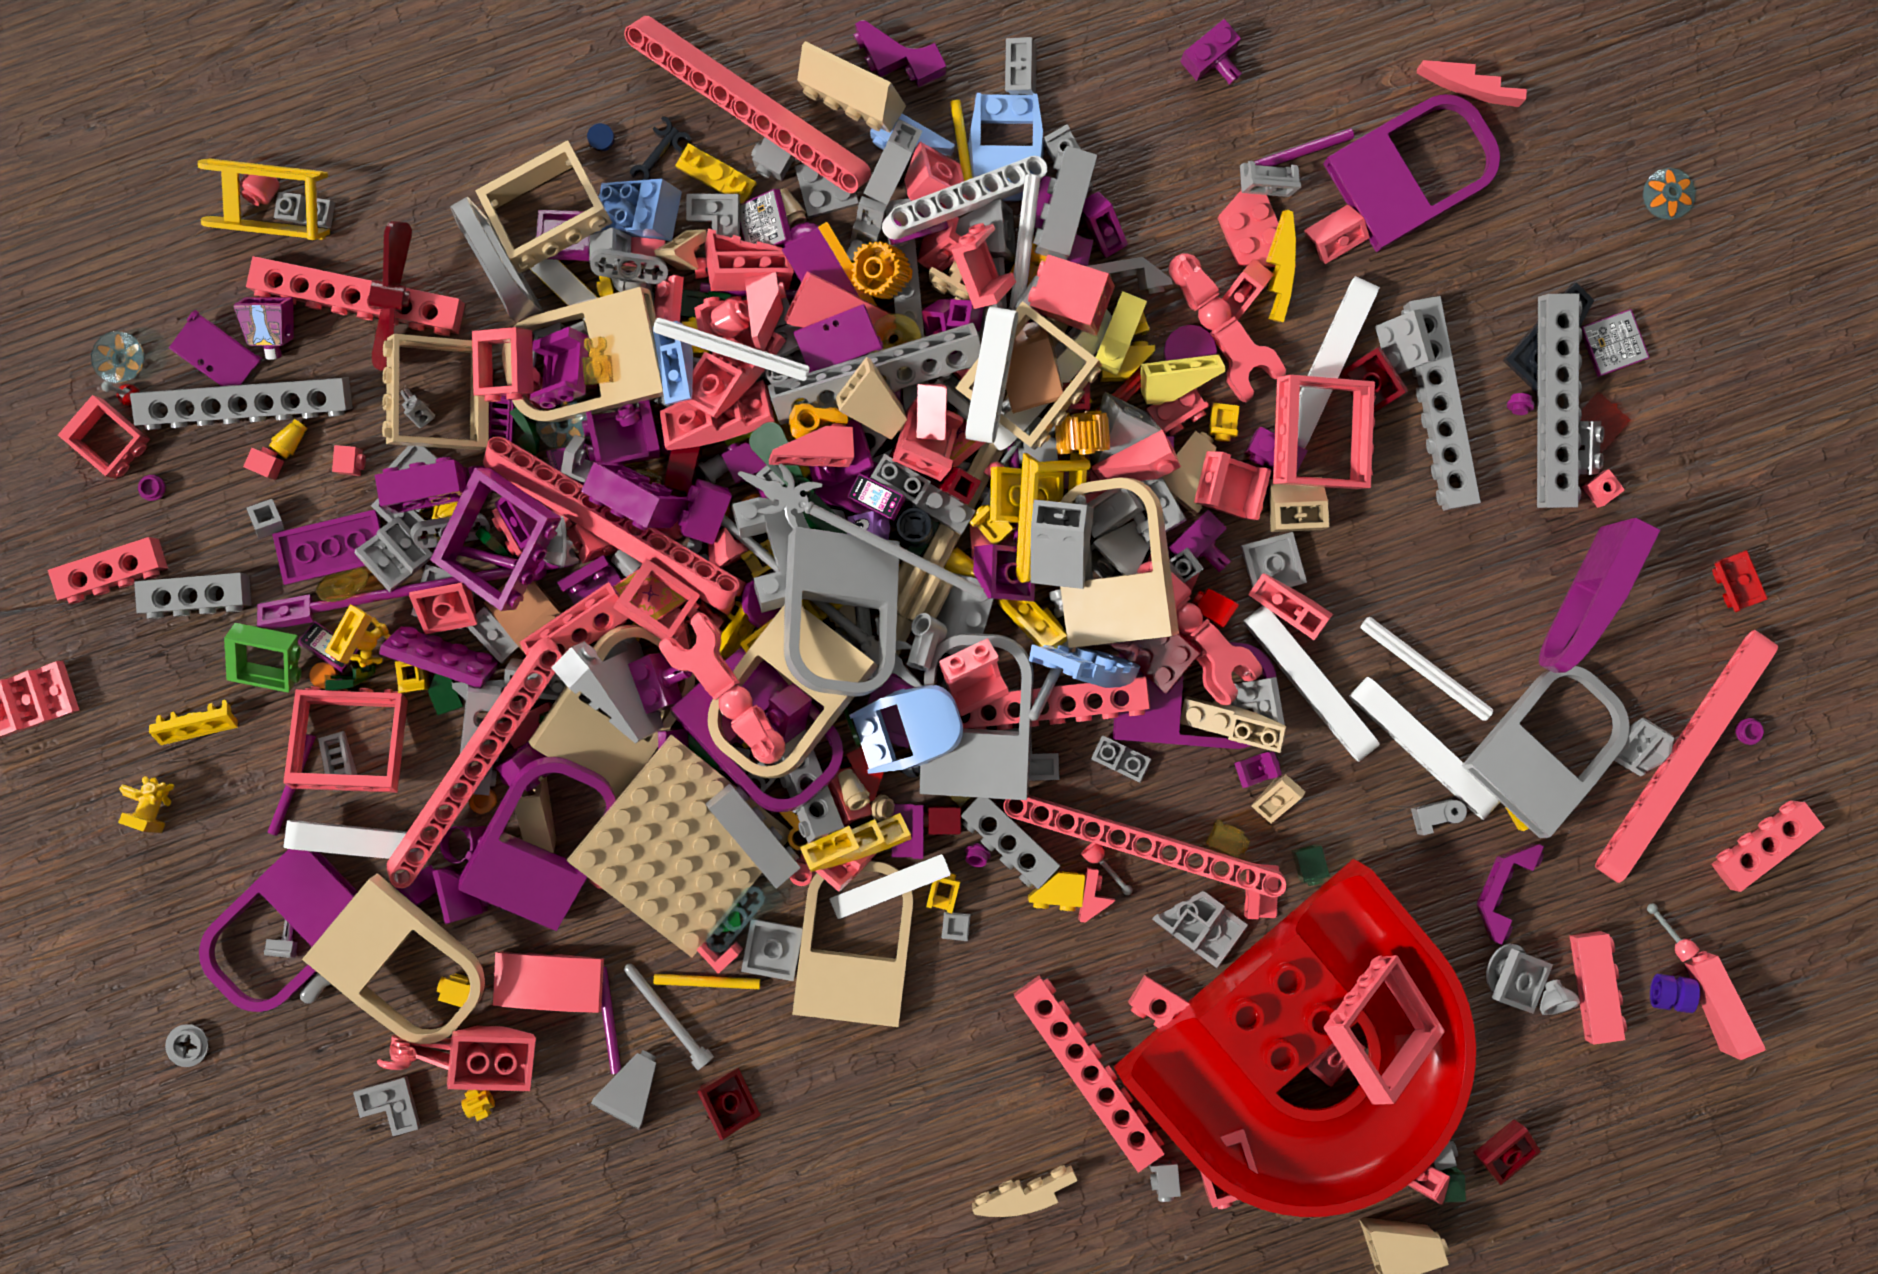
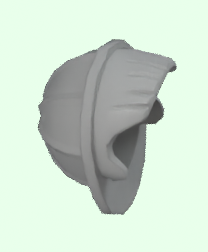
[543,515,579,568]

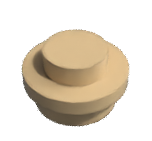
[871,795,894,821]

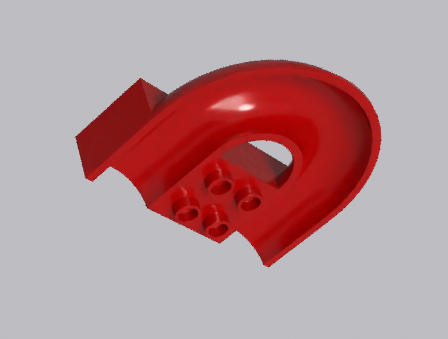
[1113,858,1476,1217]

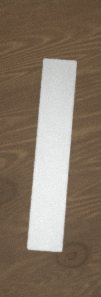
[830,854,951,919]

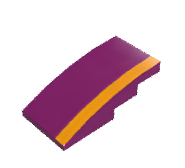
[782,222,877,306]

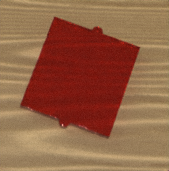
[1580,392,1631,453]

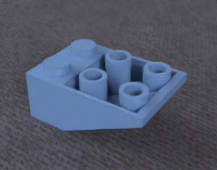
[594,179,682,241]

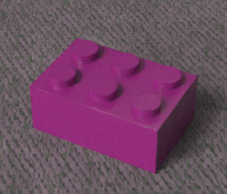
[375,457,469,514]

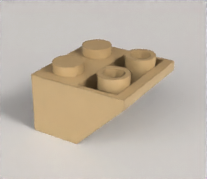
[1269,477,1329,532]

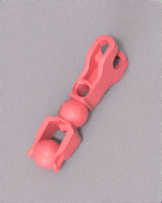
[1169,253,1286,402]
[1137,561,1262,705]
[659,612,785,764]

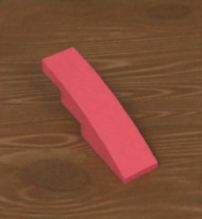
[1417,60,1527,107]

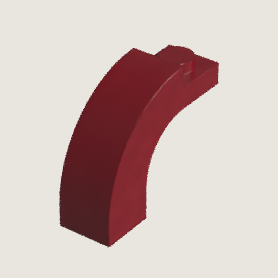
[889,438,982,505]
[664,445,705,497]

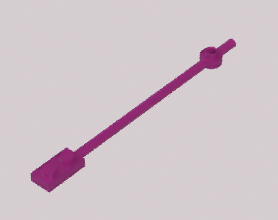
[257,560,574,630]

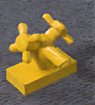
[325,604,391,667]
[118,776,174,833]

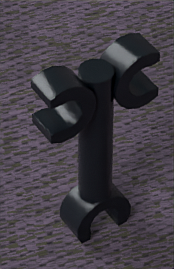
[630,116,693,180]

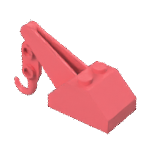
[377,1026,536,1091]

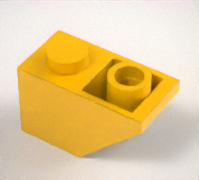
[1100,341,1155,382]
[1028,871,1085,911]

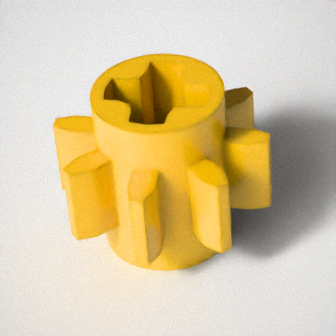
[461,1090,495,1121]

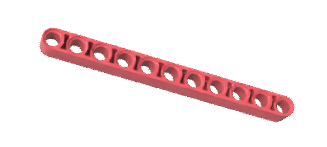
[624,16,871,193]
[483,437,739,609]
[1595,630,1778,883]
[387,638,562,888]
[1004,795,1286,897]

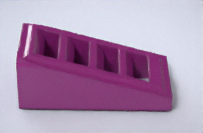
[488,396,516,443]

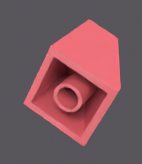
[1028,255,1115,336]

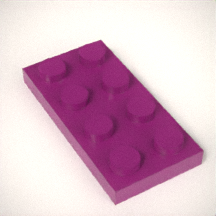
[272,509,382,585]
[379,626,500,689]

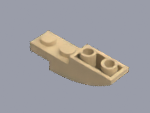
[1180,696,1287,753]
[972,1165,1077,1217]

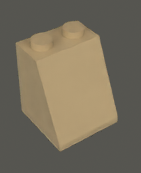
[1359,1218,1450,1274]

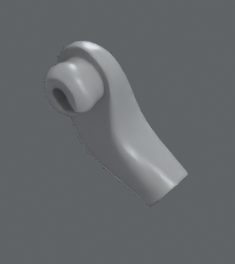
[300,972,331,1004]

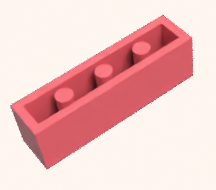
[1569,931,1627,1045]

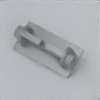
[1578,421,1604,475]

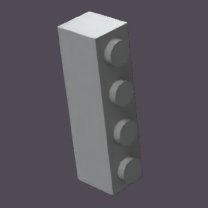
[1033,146,1097,260]
[705,784,801,889]

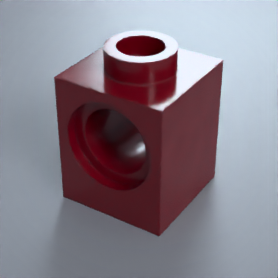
[923,806,961,834]

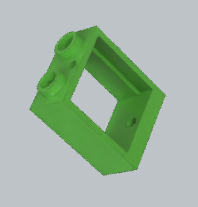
[224,623,302,693]

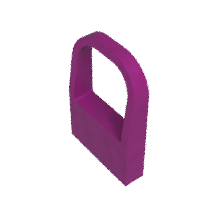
[1323,94,1500,253]
[1539,518,1660,673]
[1113,642,1276,749]
[671,646,843,812]
[459,757,616,931]
[199,849,358,1012]

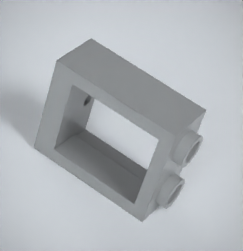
[864,119,922,205]

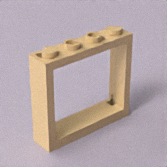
[475,140,613,273]
[956,301,1102,450]
[382,334,489,450]

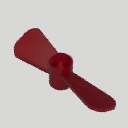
[369,221,412,371]

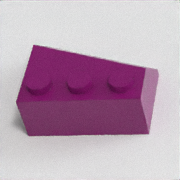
[581,462,689,530]

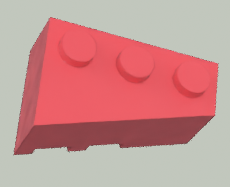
[704,228,794,291]

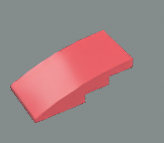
[684,326,786,419]
[660,380,775,450]
[0,661,79,739]
[493,951,604,1013]

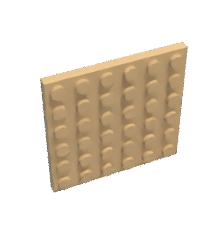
[567,734,791,957]

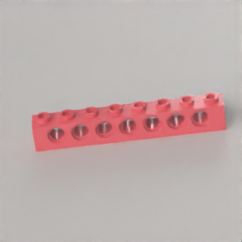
[246,256,465,337]
[962,677,1151,730]
[1014,975,1164,1173]

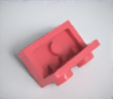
[654,275,684,322]

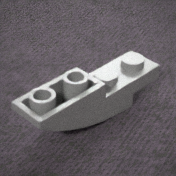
[871,454,975,535]

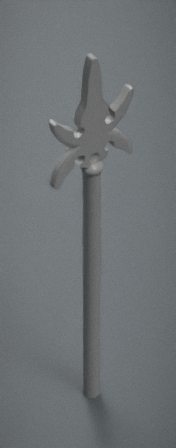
[738,464,984,598]
[721,515,923,688]

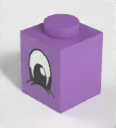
[847,511,890,540]

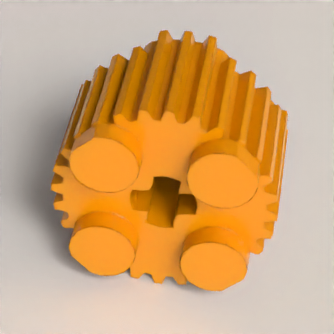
[851,241,913,299]
[1055,411,1110,454]

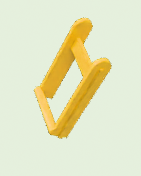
[197,159,330,240]
[1016,451,1090,583]

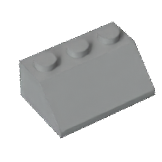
[936,574,993,655]

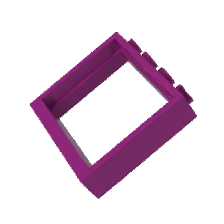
[430,468,562,611]

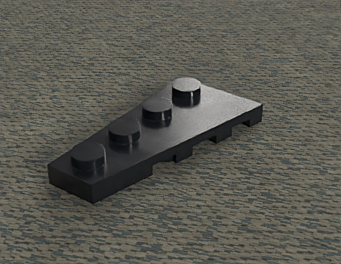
[1502,282,1594,394]

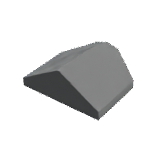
[1614,717,1674,776]

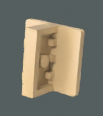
[929,261,970,300]

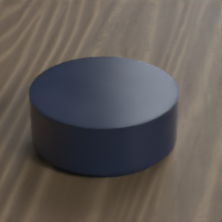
[587,123,615,152]

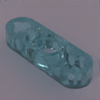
[706,886,765,952]

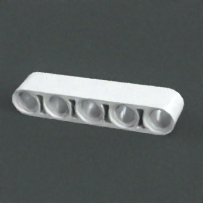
[966,307,1018,443]
[284,820,420,859]

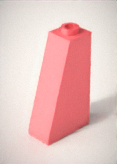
[784,271,896,341]
[1684,951,1766,1060]

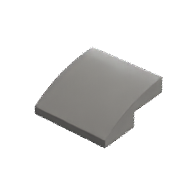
[355,516,433,592]

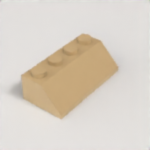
[797,41,906,133]

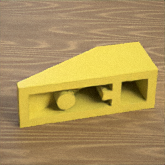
[1095,291,1147,375]
[1141,355,1225,405]

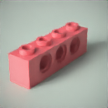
[48,537,168,604]
[519,582,628,658]
[1711,801,1825,892]
[1128,975,1190,1028]

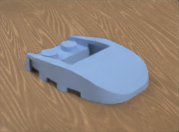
[968,93,1044,201]
[1029,645,1140,688]
[849,685,963,774]

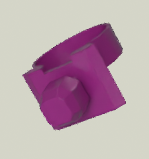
[440,826,486,864]

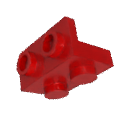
[1712,550,1768,613]

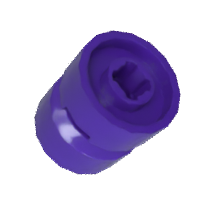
[1650,973,1700,1013]

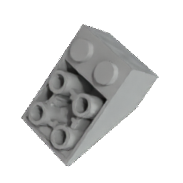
[1031,500,1094,589]

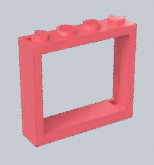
[1273,375,1376,489]
[284,686,408,793]
[1323,955,1445,1104]

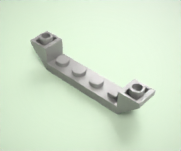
[1014,257,1172,310]

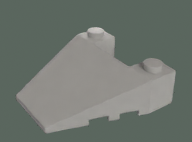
[733,497,846,613]
[551,625,664,744]

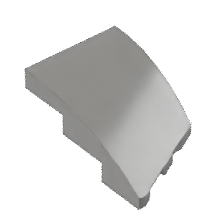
[1152,891,1249,969]

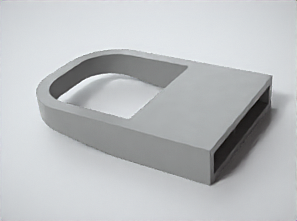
[450,197,544,323]
[784,527,900,696]
[920,633,1034,800]
[1462,666,1629,838]

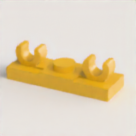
[675,143,757,204]
[997,599,1067,649]
[720,601,756,661]
[149,700,238,746]

